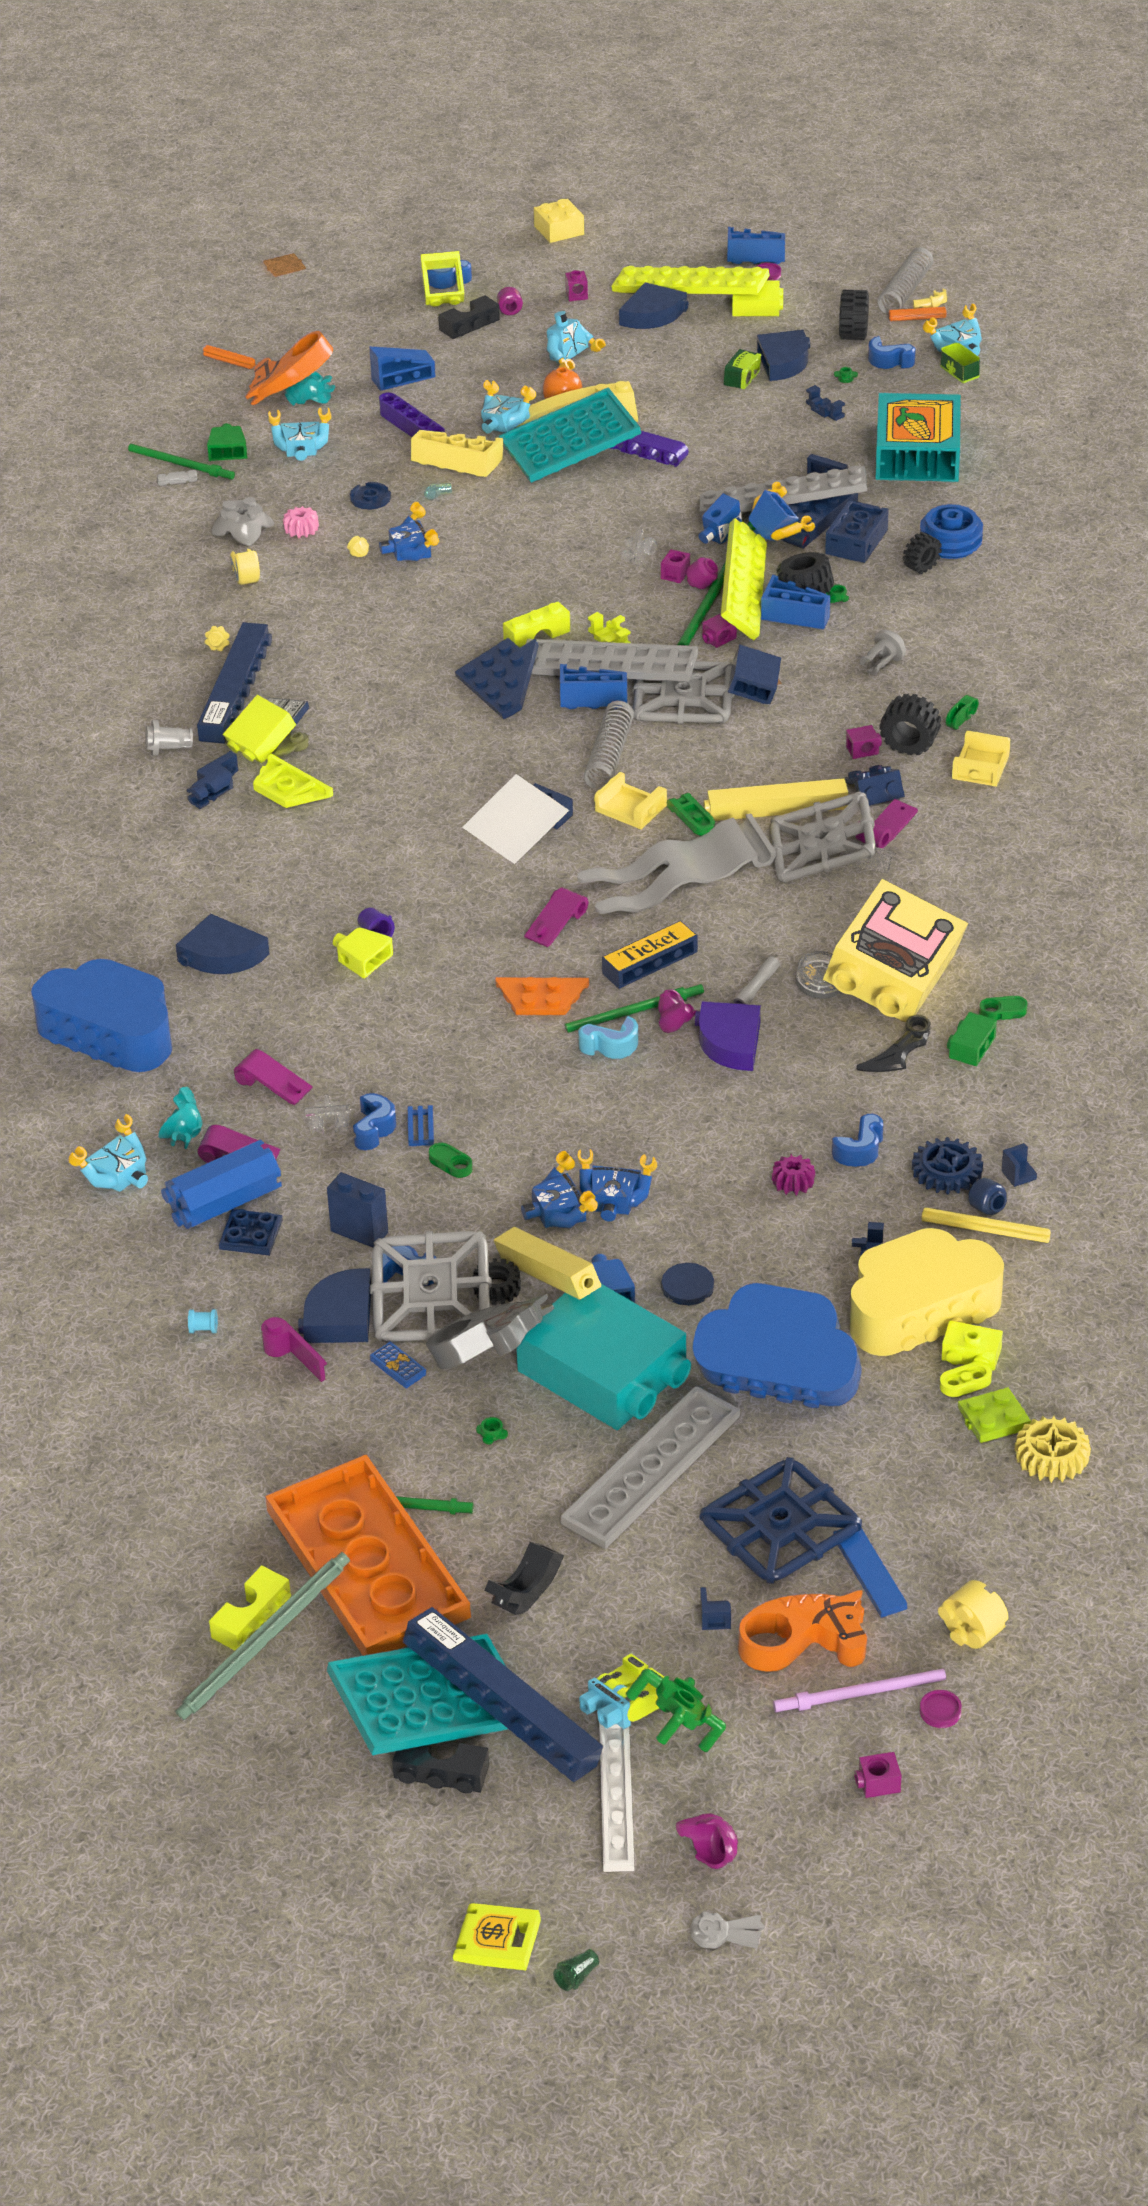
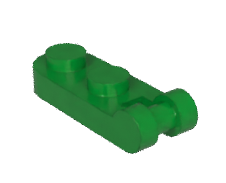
[666,793,715,836]

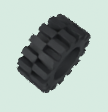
[903,532,942,574]
[473,1258,521,1305]

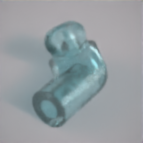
[424,483,452,500]

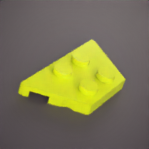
[253,754,333,808]

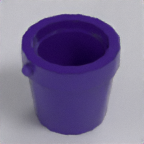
[357,907,395,937]

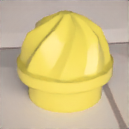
[347,536,369,557]

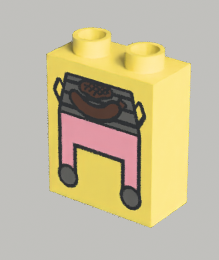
[823,879,968,1022]

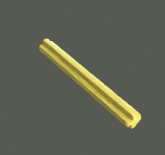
[921,1208,1051,1243]

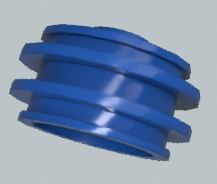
[920,504,983,559]

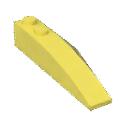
[516,381,638,427]

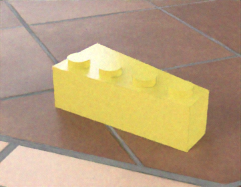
[411,430,503,477]

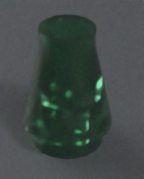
[553,1949,600,1991]

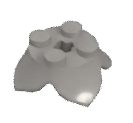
[212,497,275,546]

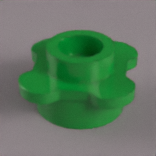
[834,367,858,383]
[826,584,849,603]
[476,1417,508,1444]

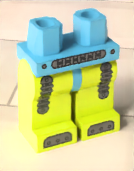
[579,1653,664,1729]

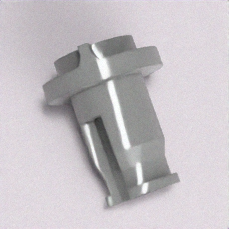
[860,630,906,675]
[145,720,193,756]

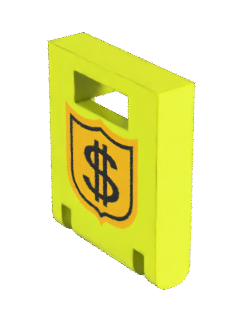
[453,1903,541,1971]

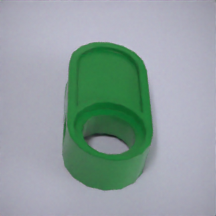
[945,695,979,730]
[979,996,1028,1020]
[428,1142,473,1178]

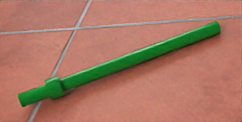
[128,443,235,480]
[564,984,704,1033]

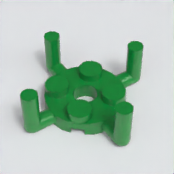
[625,1669,726,1752]

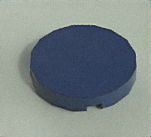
[350,482,391,510]
[661,1262,714,1306]

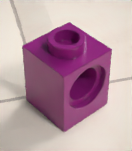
[565,270,588,301]
[661,549,690,583]
[702,613,737,648]
[846,725,882,759]
[854,1752,902,1798]

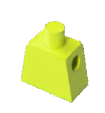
[333,928,393,979]

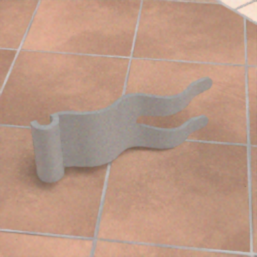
[577,813,776,914]

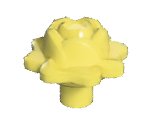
[205,626,230,651]

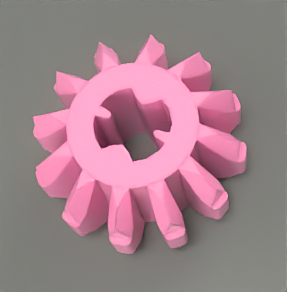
[283,506,319,539]

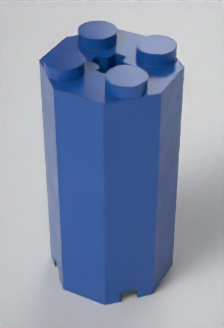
[161,1140,282,1229]

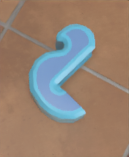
[578,1016,638,1059]

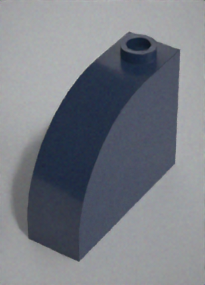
[619,282,689,329]
[757,330,810,381]
[176,913,270,974]
[298,1268,371,1343]

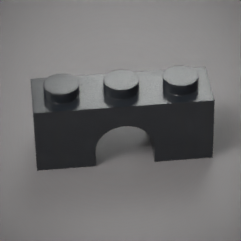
[438,295,500,339]
[392,1743,489,1793]

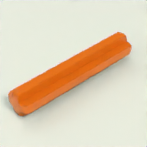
[888,307,947,321]
[203,345,256,369]

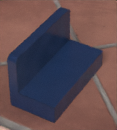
[807,454,848,474]

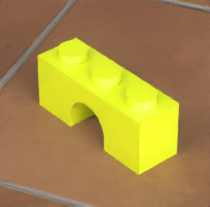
[503,602,570,648]
[209,1565,291,1650]

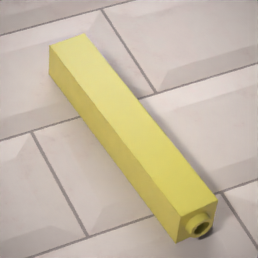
[704,778,848,821]
[494,1227,601,1300]

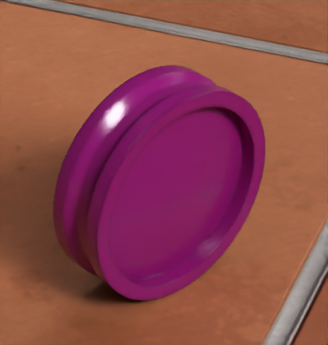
[756,263,781,281]
[920,1690,962,1728]

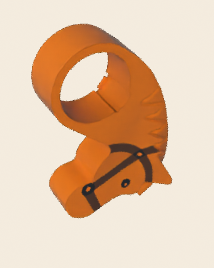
[245,331,333,405]
[738,1590,867,1672]

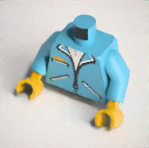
[923,303,982,356]
[547,311,606,370]
[481,380,536,434]
[268,408,331,461]
[69,1114,148,1192]

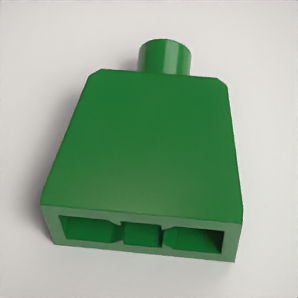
[207,423,248,461]

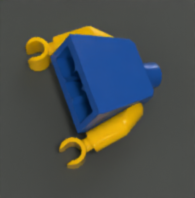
[749,482,815,541]

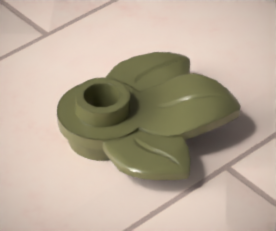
[273,731,309,757]

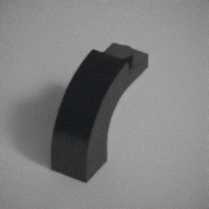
[484,1542,564,1615]

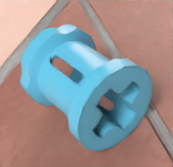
[188,1309,218,1334]

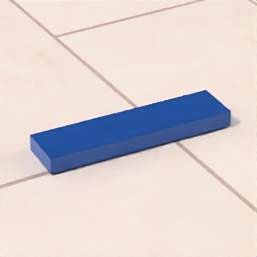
[833,1528,907,1618]

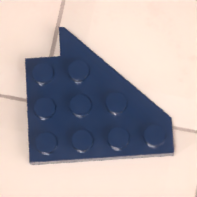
[455,638,539,719]

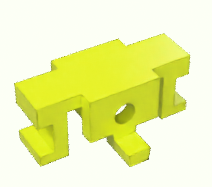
[588,612,631,643]

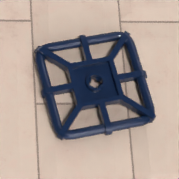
[699,1457,862,1584]

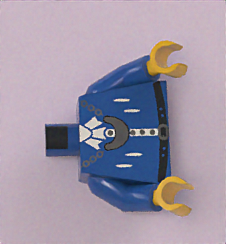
[379,502,439,561]
[578,1149,657,1222]
[521,1151,598,1229]

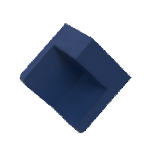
[1002,1143,1037,1187]
[700,1587,731,1630]

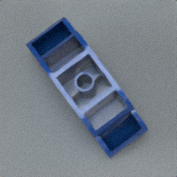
[31,959,172,1072]
[693,1283,862,1408]

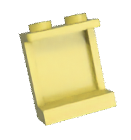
[952,731,1010,786]
[594,772,667,829]

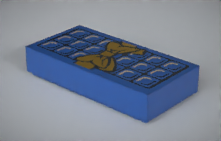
[370,1341,426,1388]

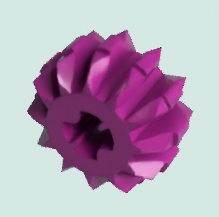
[772,1154,815,1196]

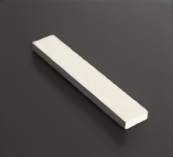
[599,1722,634,1872]

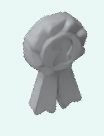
[690,1911,765,1949]

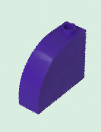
[695,1001,761,1071]

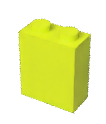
[732,281,783,316]
[223,695,296,763]

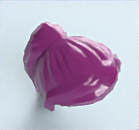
[658,989,697,1033]
[676,1813,738,1869]

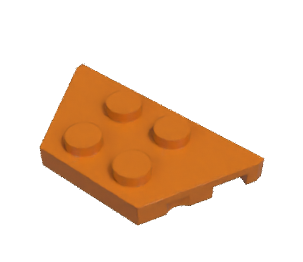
[496,977,589,1015]

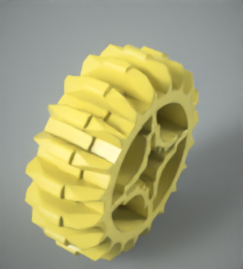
[1015,1416,1091,1483]

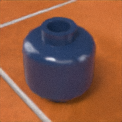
[968,1178,1007,1216]

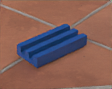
[408,1105,434,1146]

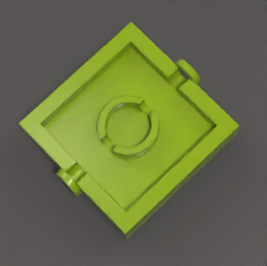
[958,1387,1031,1443]

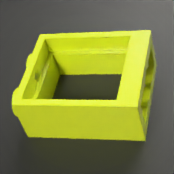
[420,251,465,307]

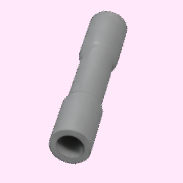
[733,956,780,1005]

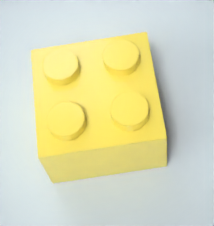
[534,199,584,243]

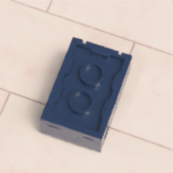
[825,500,889,563]

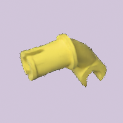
[913,289,947,309]

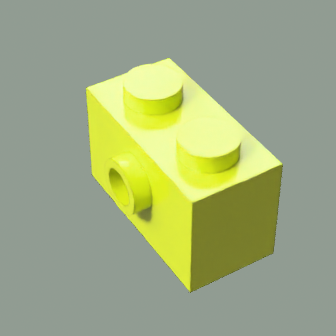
[942,1321,1003,1371]

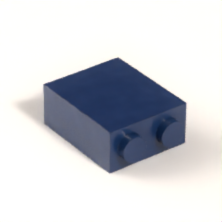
[728,644,781,704]
[327,1172,388,1248]

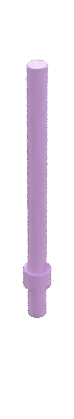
[773,1669,946,1712]

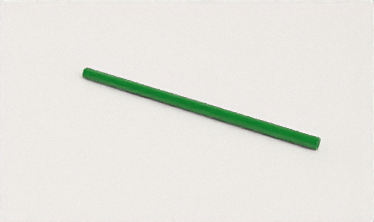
[677,521,755,646]

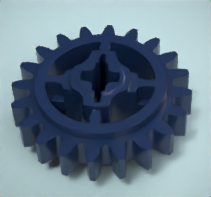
[912,1137,983,1195]

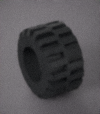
[839,289,869,340]
[776,552,834,594]
[879,694,942,755]

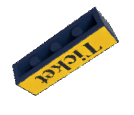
[602,920,698,989]

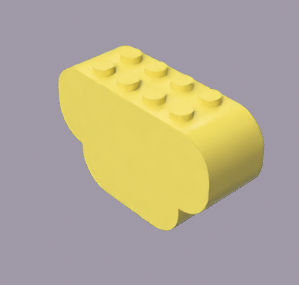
[850,1228,1004,1356]

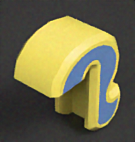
[230,549,260,585]

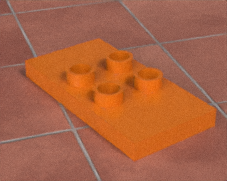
[265,1455,471,1656]

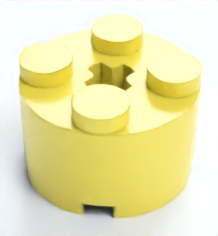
[938,1580,1008,1649]

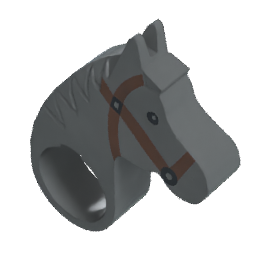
[426,1294,554,1369]

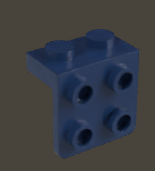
[842,765,905,806]

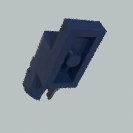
[186,751,238,809]

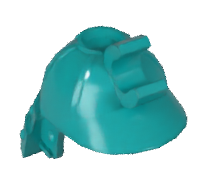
[285,372,336,406]
[158,1087,203,1149]

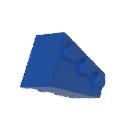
[727,226,785,264]
[369,346,436,391]
[761,574,830,629]
[560,664,627,709]

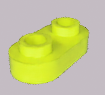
[940,1362,992,1397]

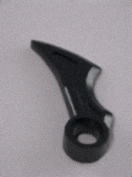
[856,1015,931,1072]

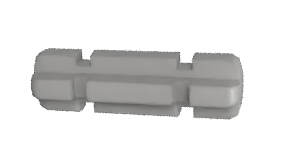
[157,470,198,486]

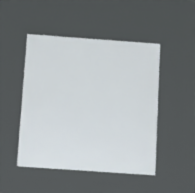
[462,774,569,864]

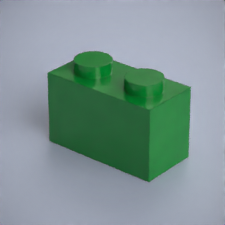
[947,1012,997,1067]

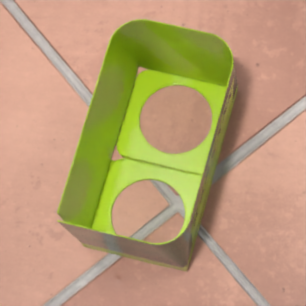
[940,343,980,383]
[724,349,761,389]

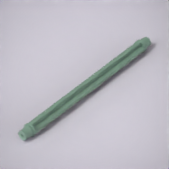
[175,1552,350,1720]

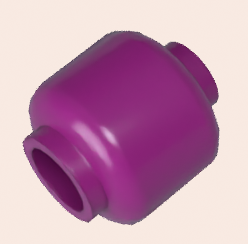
[496,287,523,315]
[686,557,718,589]

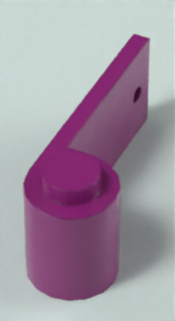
[855,799,918,850]
[524,887,589,947]
[234,1049,313,1105]
[197,1124,281,1163]
[261,1317,327,1382]

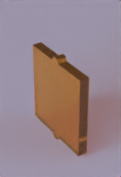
[263,253,306,277]

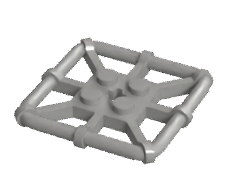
[633,661,734,724]
[770,792,875,883]
[370,1231,492,1342]

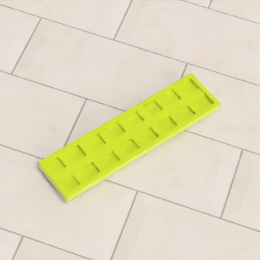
[611,266,770,295]
[721,518,767,641]

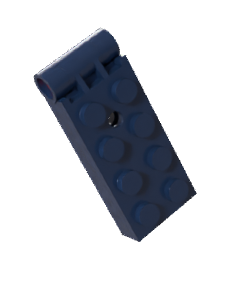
[781,493,858,549]

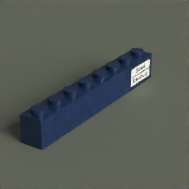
[197,622,272,744]
[403,1607,603,1783]

